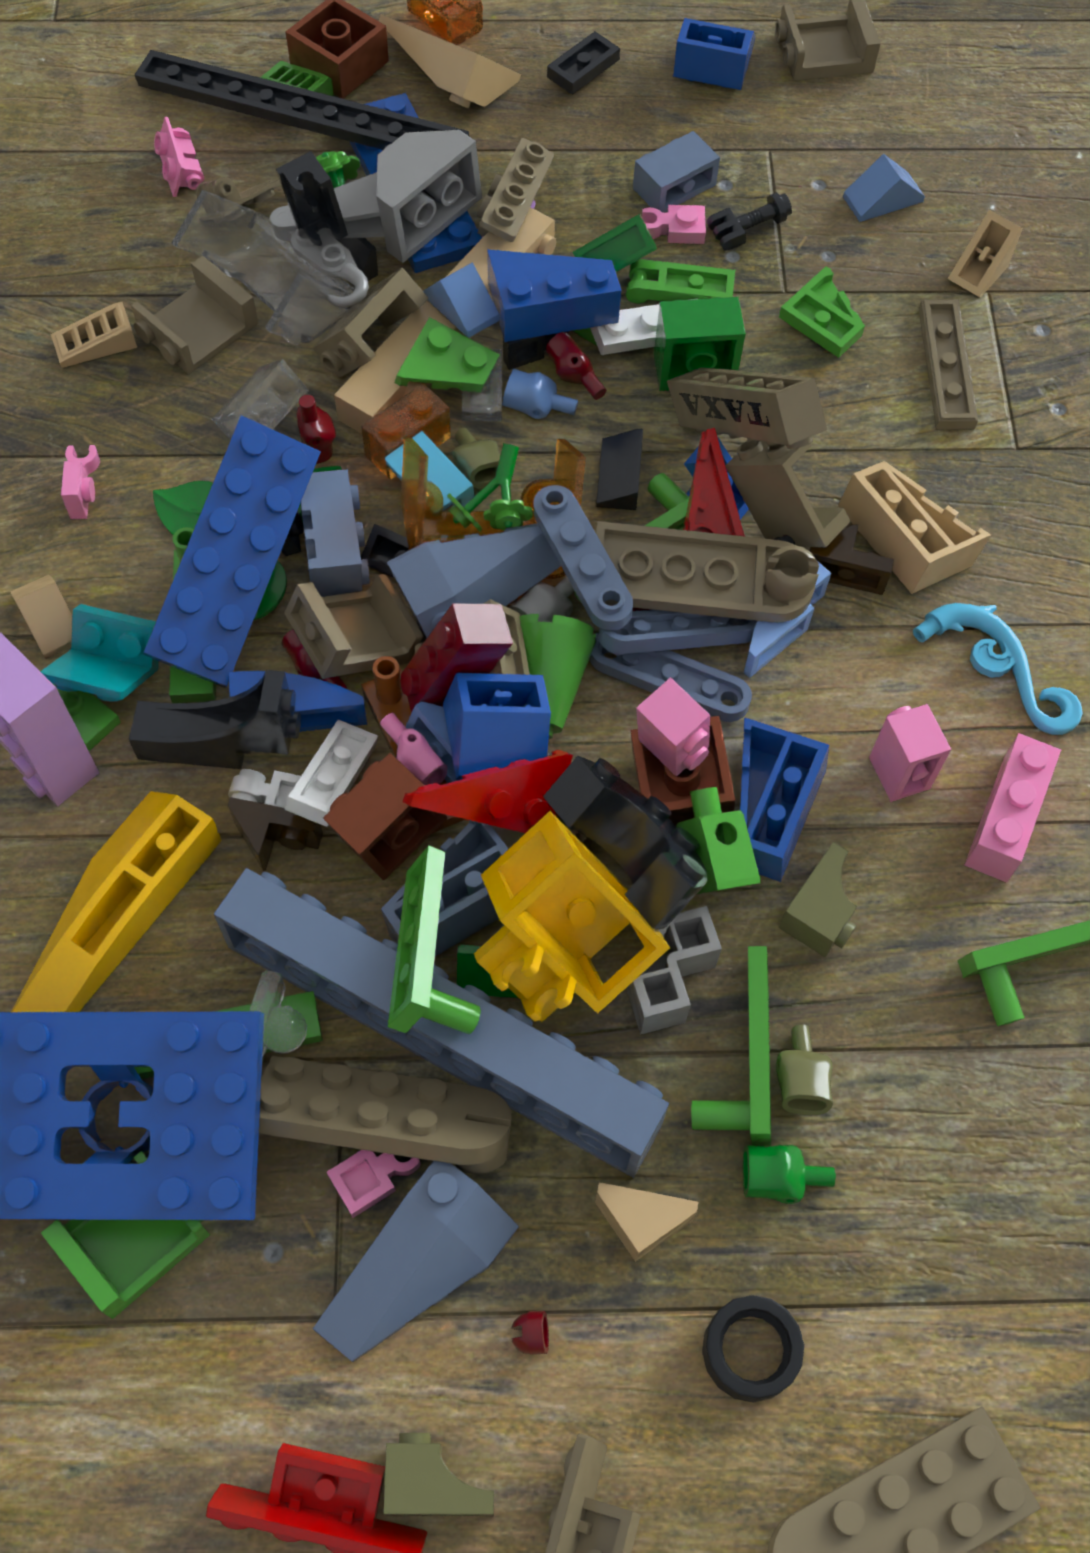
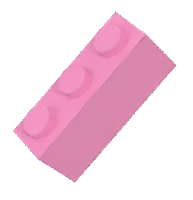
[964,733,1061,883]

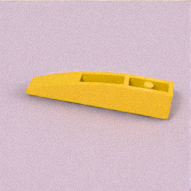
[11,791,222,1012]

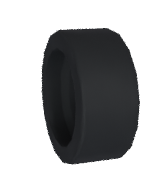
[702,1295,805,1403]

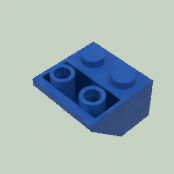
[673,18,756,90]
[443,673,551,780]

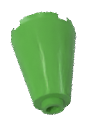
[520,614,596,739]

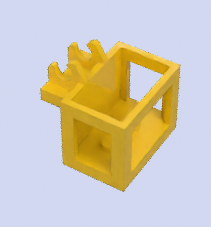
[474,811,670,1022]

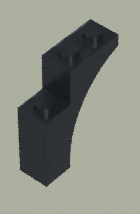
[129,670,301,770]

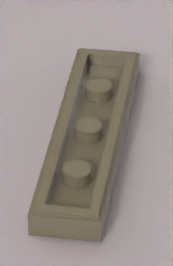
[919,299,978,430]

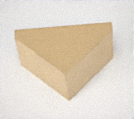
[948,209,1023,298]
[11,575,72,659]
[595,1182,698,1262]

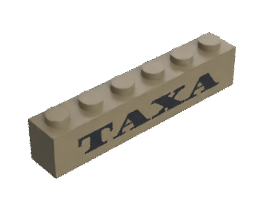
[667,367,827,449]

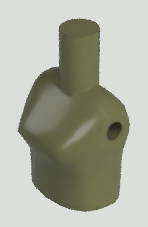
[452,428,500,489]
[776,1025,833,1115]

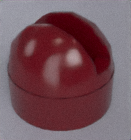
[511,1311,549,1355]

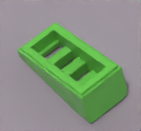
[260,61,334,96]

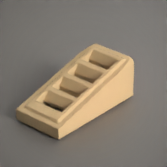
[51,302,137,368]

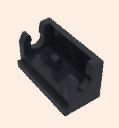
[276,151,348,246]

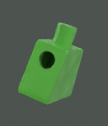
[676,787,761,894]

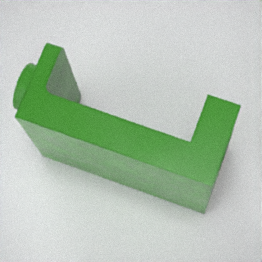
[41,1151,210,1319]

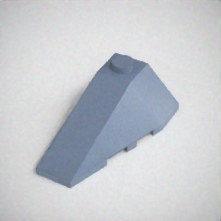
[387,523,561,639]
[313,1161,519,1362]

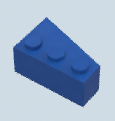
[487,249,622,342]
[740,717,829,882]

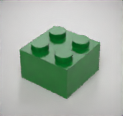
[654,297,746,391]

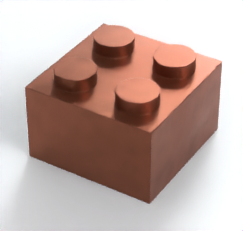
[285,0,389,99]
[630,716,735,826]
[323,753,448,881]

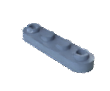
[534,485,633,631]
[598,610,757,655]
[590,633,752,722]

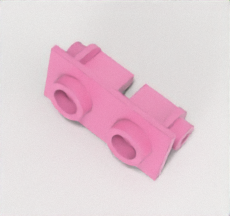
[154,117,204,197]

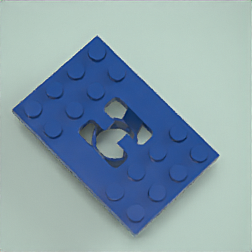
[0,1011,264,1220]

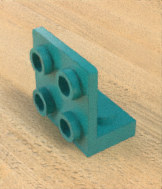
[40,604,159,701]

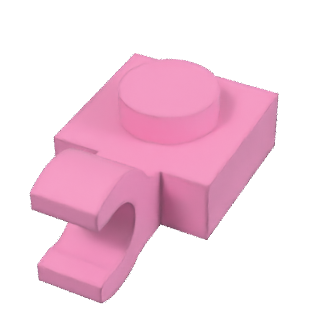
[61,445,100,519]

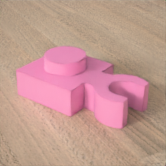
[642,205,706,244]
[326,1150,421,1218]

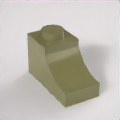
[779,842,857,958]
[384,1433,494,1516]

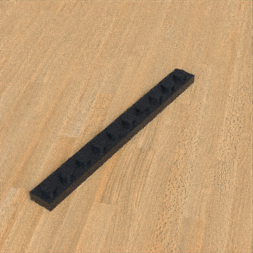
[134,50,470,150]

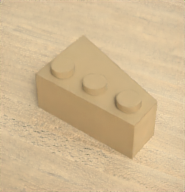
[838,461,991,594]

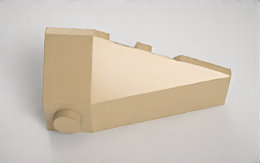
[379,14,521,108]

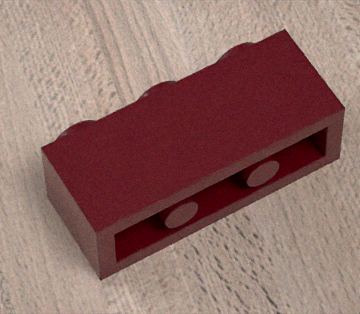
[400,603,513,712]

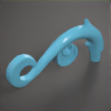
[913,603,1083,735]

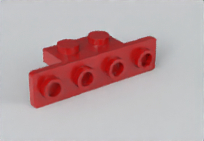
[206,1443,427,1553]

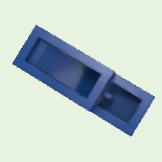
[228,671,367,732]

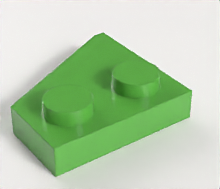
[779,266,865,358]
[394,317,500,393]

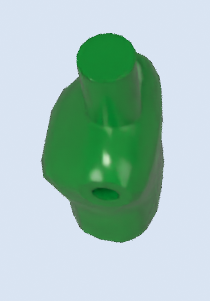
[742,1145,836,1204]

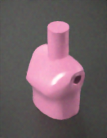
[380,713,447,785]

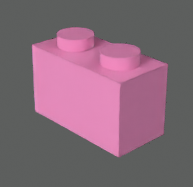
[636,677,710,776]
[869,704,951,802]

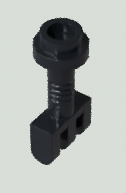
[706,192,792,251]

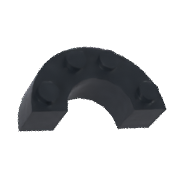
[543,756,707,929]

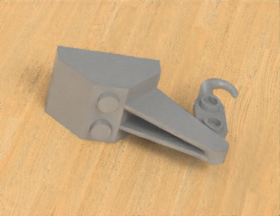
[270,130,482,307]

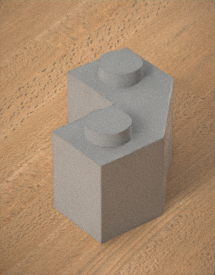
[627,906,722,1035]

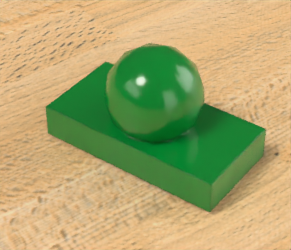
[573,214,657,272]

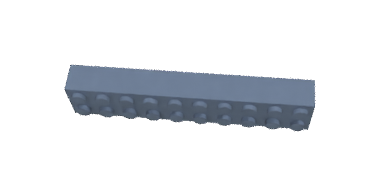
[214,868,669,1178]

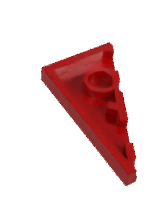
[683,427,745,537]
[402,750,573,833]

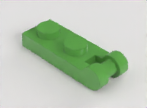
[626,259,736,304]

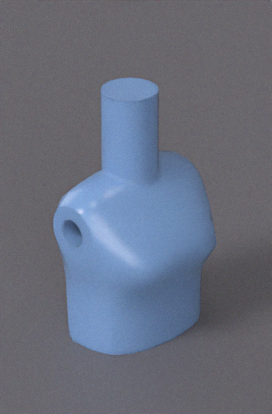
[502,369,578,419]

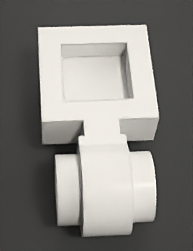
[228,769,301,808]

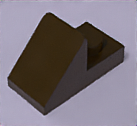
[809,524,894,595]
[228,797,323,871]

